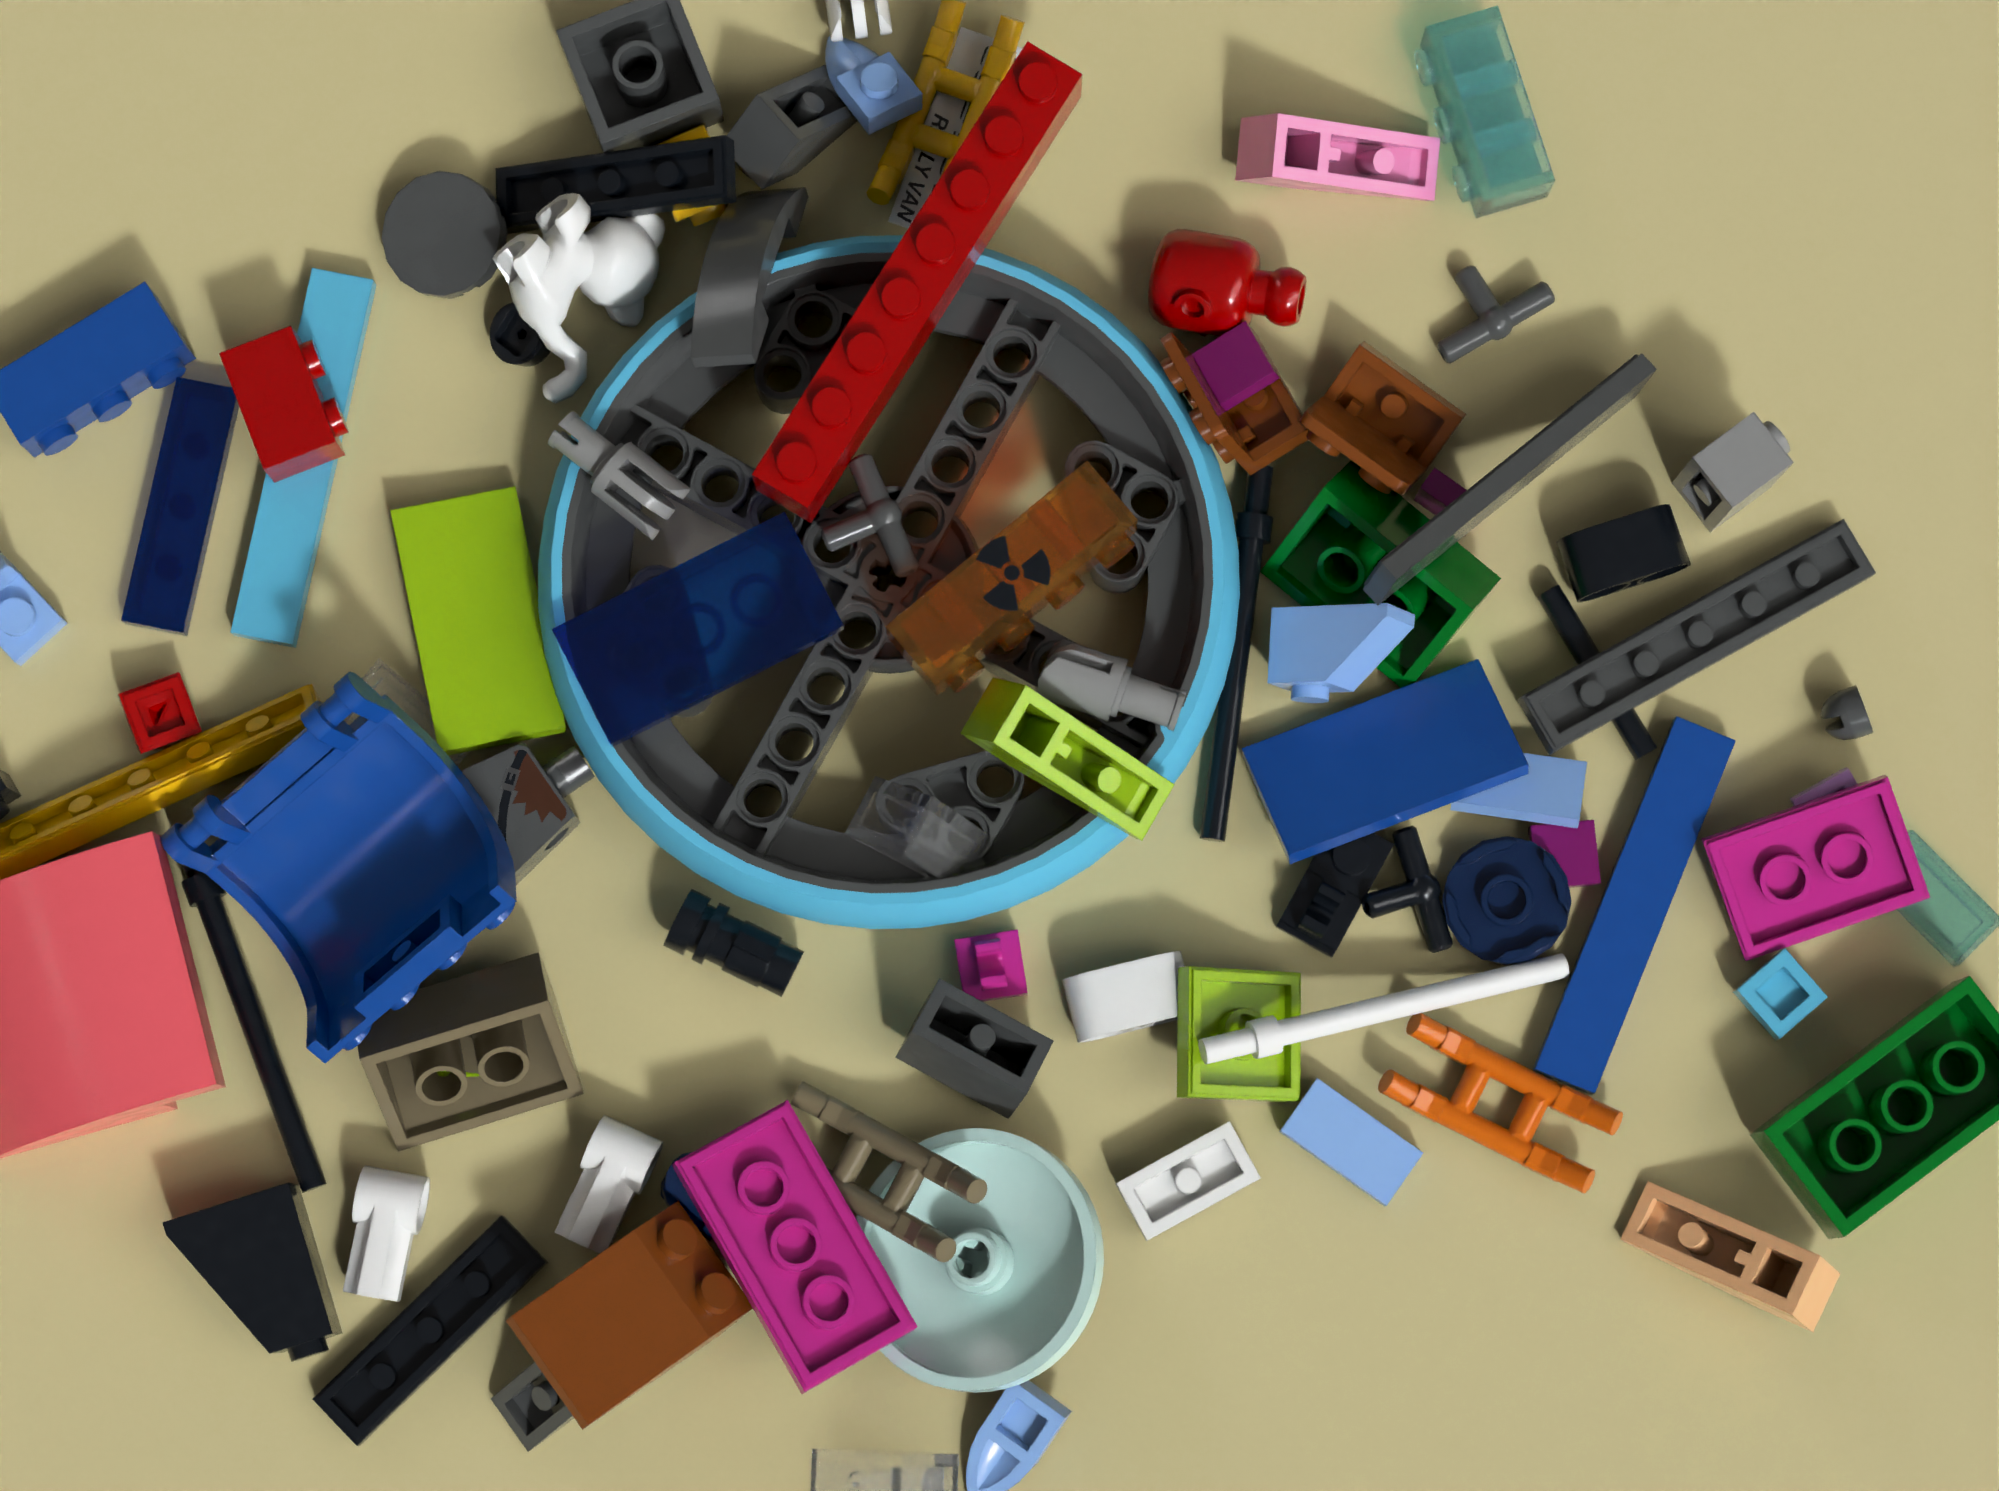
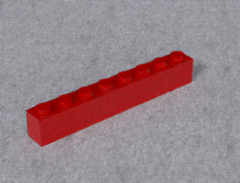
[752,41,1083,523]

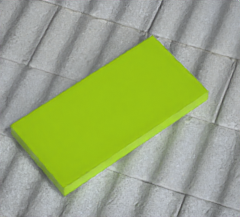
[390,486,566,756]

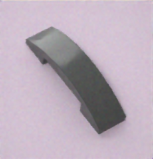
[691,187,809,368]

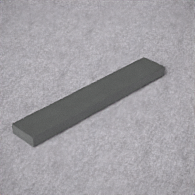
[1363,353,1657,605]
[1517,519,1876,755]

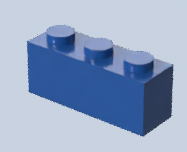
[0,282,196,458]

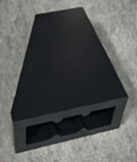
[162,1183,342,1362]

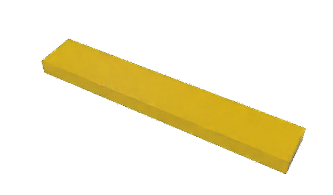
[0,684,321,880]

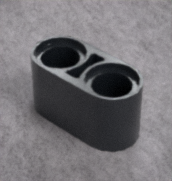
[1556,504,1691,603]

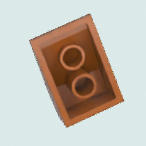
[506,1201,753,1430]

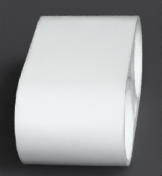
[1062,951,1185,1043]

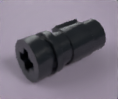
[663,889,804,997]

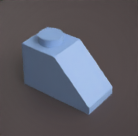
[1267,603,1415,703]

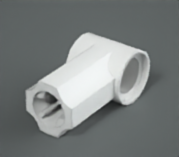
[554,1115,663,1253]
[343,1165,430,1302]

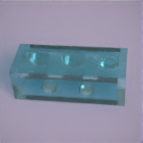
[1414,5,1555,218]

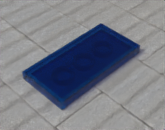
[552,512,844,747]

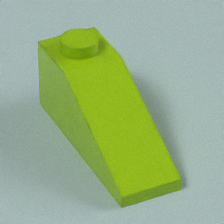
[960,677,1175,841]

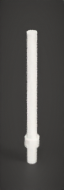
[1198,953,1569,1064]

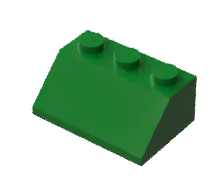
[1260,460,1501,688]

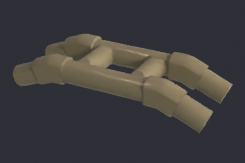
[791,1082,987,1263]

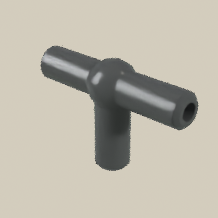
[1437,266,1555,364]
[821,454,919,577]

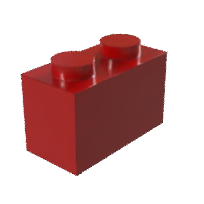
[219,326,349,483]

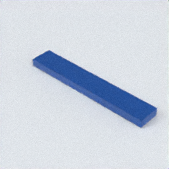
[1532,716,1736,1095]

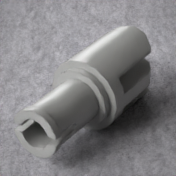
[548,411,691,541]
[1038,640,1187,731]

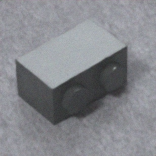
[895,979,1054,1119]

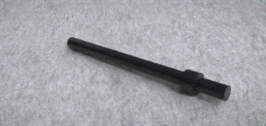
[1200,465,1274,842]
[181,864,327,1193]

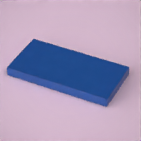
[1242,659,1529,864]

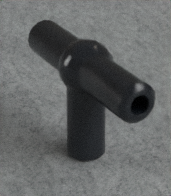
[1362,825,1453,953]

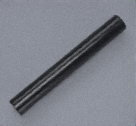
[1537,585,1657,761]

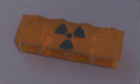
[885,461,1138,696]

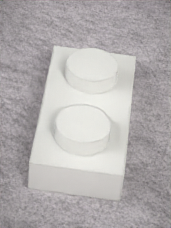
[1116,1121,1261,1241]

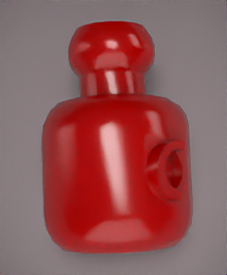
[1148,229,1307,337]

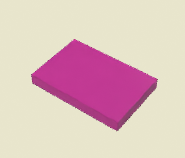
[1701,775,1931,961]

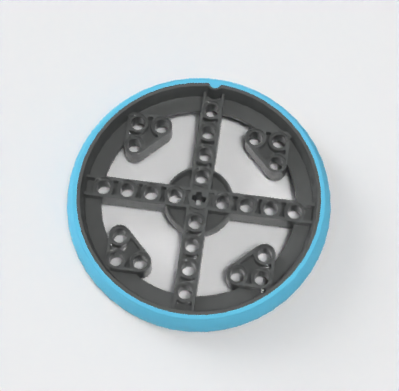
[538,235,1240,929]

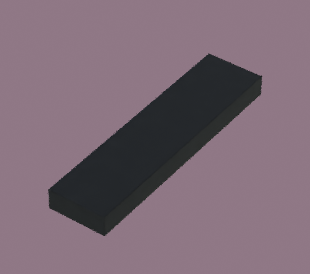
[495,135,736,234]
[313,1215,548,1446]

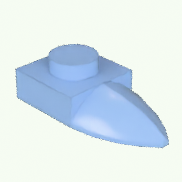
[825,36,922,135]
[966,1380,1072,1491]

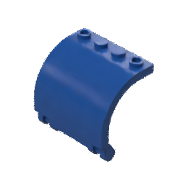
[160,672,517,1063]

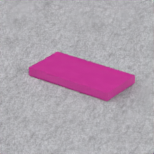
[672,1100,918,1394]

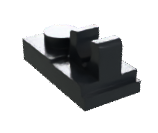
[1276,833,1394,958]

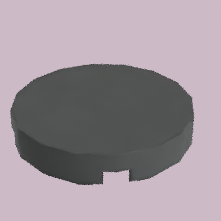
[382,171,508,299]

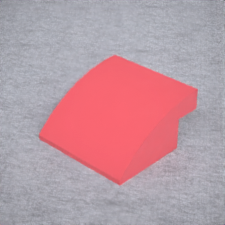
[0,831,226,1158]

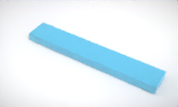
[230,268,376,648]

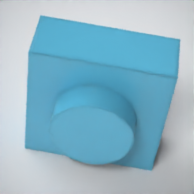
[1733,948,1828,1041]

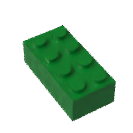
[1749,976,1999,1239]

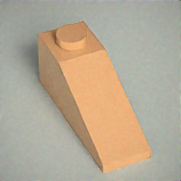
[1621,1181,1840,1332]

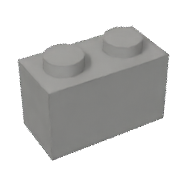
[1672,412,1794,532]

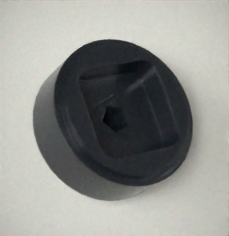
[490,302,551,367]

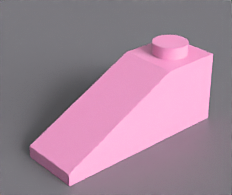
[1235,113,1440,201]

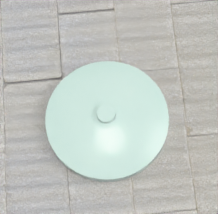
[856,1128,1104,1393]

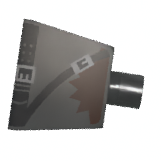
[461,743,595,885]

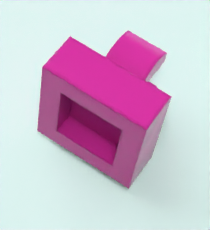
[954,930,1028,1002]

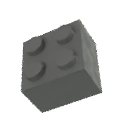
[556,0,724,153]

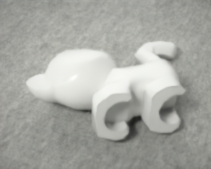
[492,193,665,404]

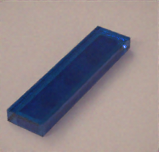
[121,377,239,636]

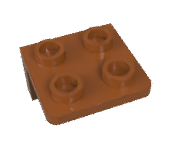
[1160,329,1309,476]
[1300,341,1466,495]

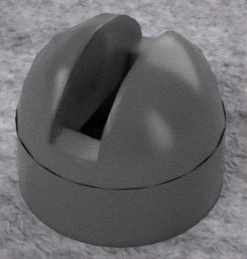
[1820,685,1873,740]

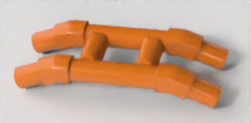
[1378,1013,1623,1194]

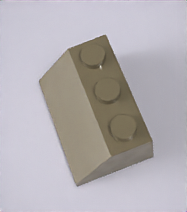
[358,952,584,1152]

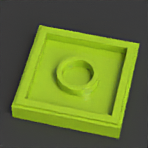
[1177,966,1301,1102]

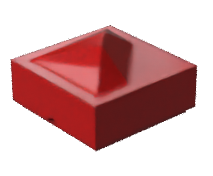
[117,672,202,754]

